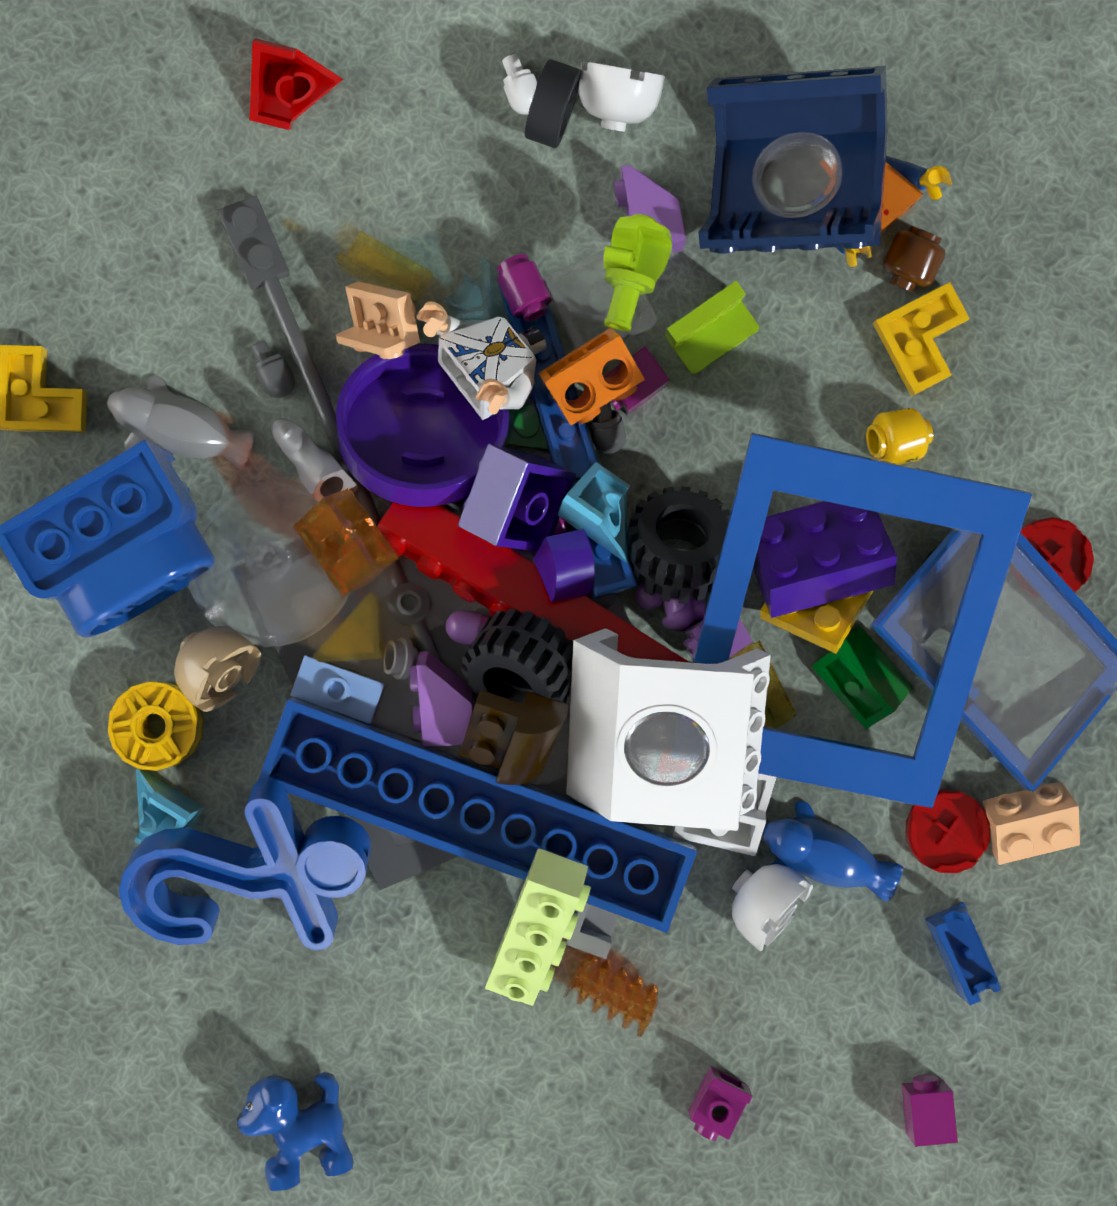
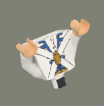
[416,301,546,420]

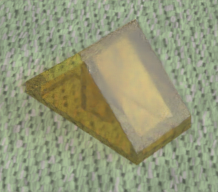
[312,592,384,662]

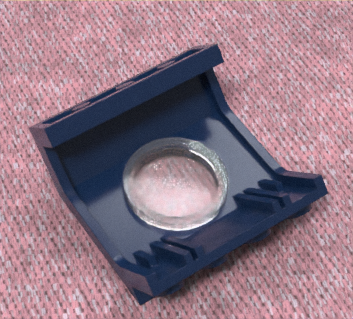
[698,66,888,254]

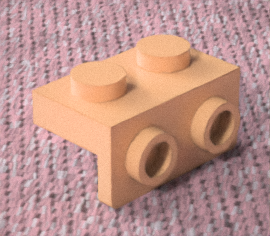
[336,281,420,359]
[982,782,1080,865]

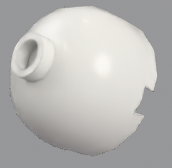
[579,61,665,132]
[732,864,813,951]

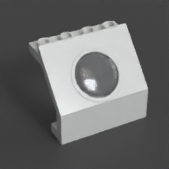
[566,628,771,831]

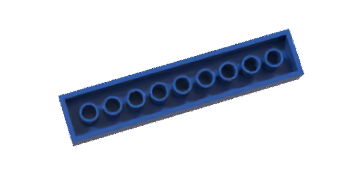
[258,697,697,933]

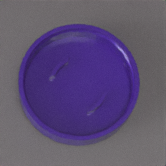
[336,343,509,507]

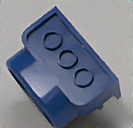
[0,440,215,638]

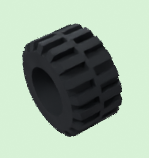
[627,486,731,603]
[461,609,573,704]

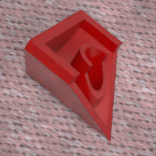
[249,38,343,130]

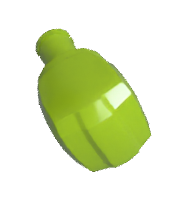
[603,214,672,332]

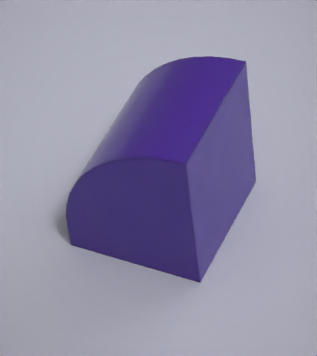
[533,529,595,603]

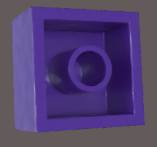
[458,444,577,551]

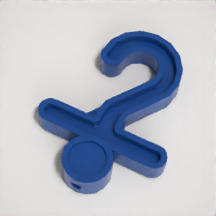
[119,779,371,950]

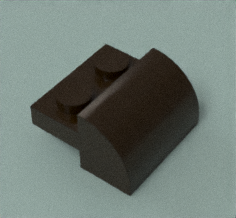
[459,690,569,785]

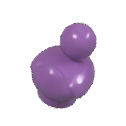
[635,584,705,632]

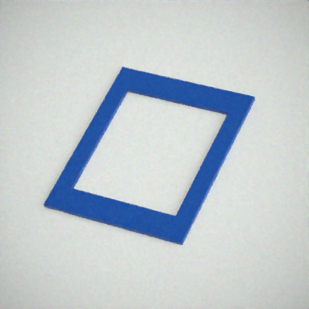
[669,433,1032,808]

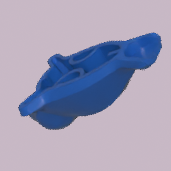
[762,801,903,901]

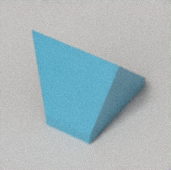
[558,462,630,564]
[134,768,204,844]

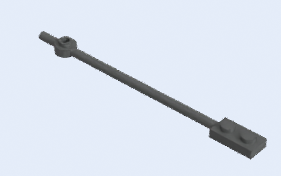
[217,195,441,660]

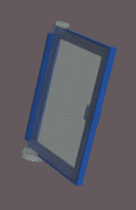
[870,528,1117,792]

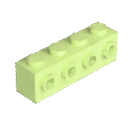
[485,848,591,1006]

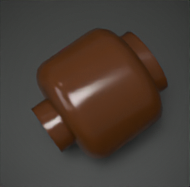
[882,226,946,292]

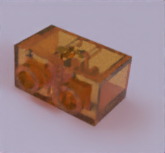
[293,488,398,597]

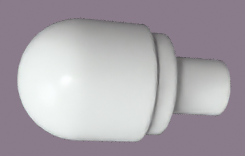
[502,54,537,115]

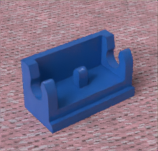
[925,902,1001,1006]

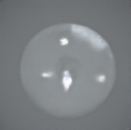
[187,479,357,647]

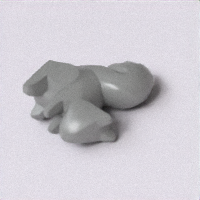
[272,418,358,511]

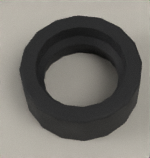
[525,59,582,148]

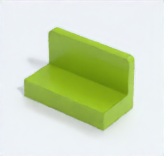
[664,280,759,375]

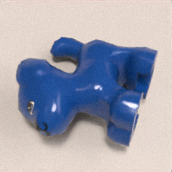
[237,1072,354,1191]

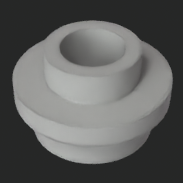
[383,637,418,680]

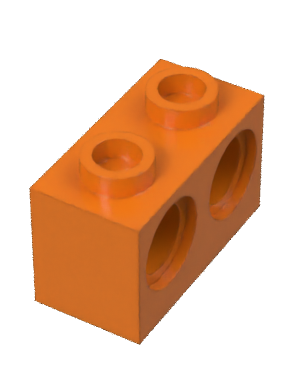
[538,328,645,425]

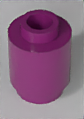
[497,254,552,321]

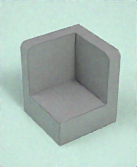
[566,903,618,959]

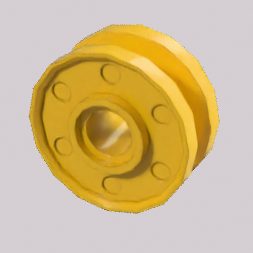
[107,681,204,771]

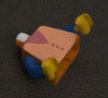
[819,154,952,267]

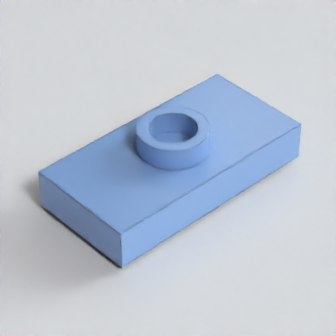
[290,655,386,724]

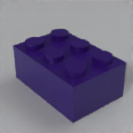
[753,501,897,618]

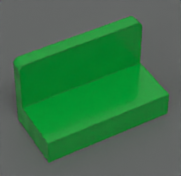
[811,625,912,729]

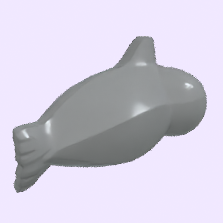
[107,376,256,468]

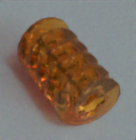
[564,953,658,1037]

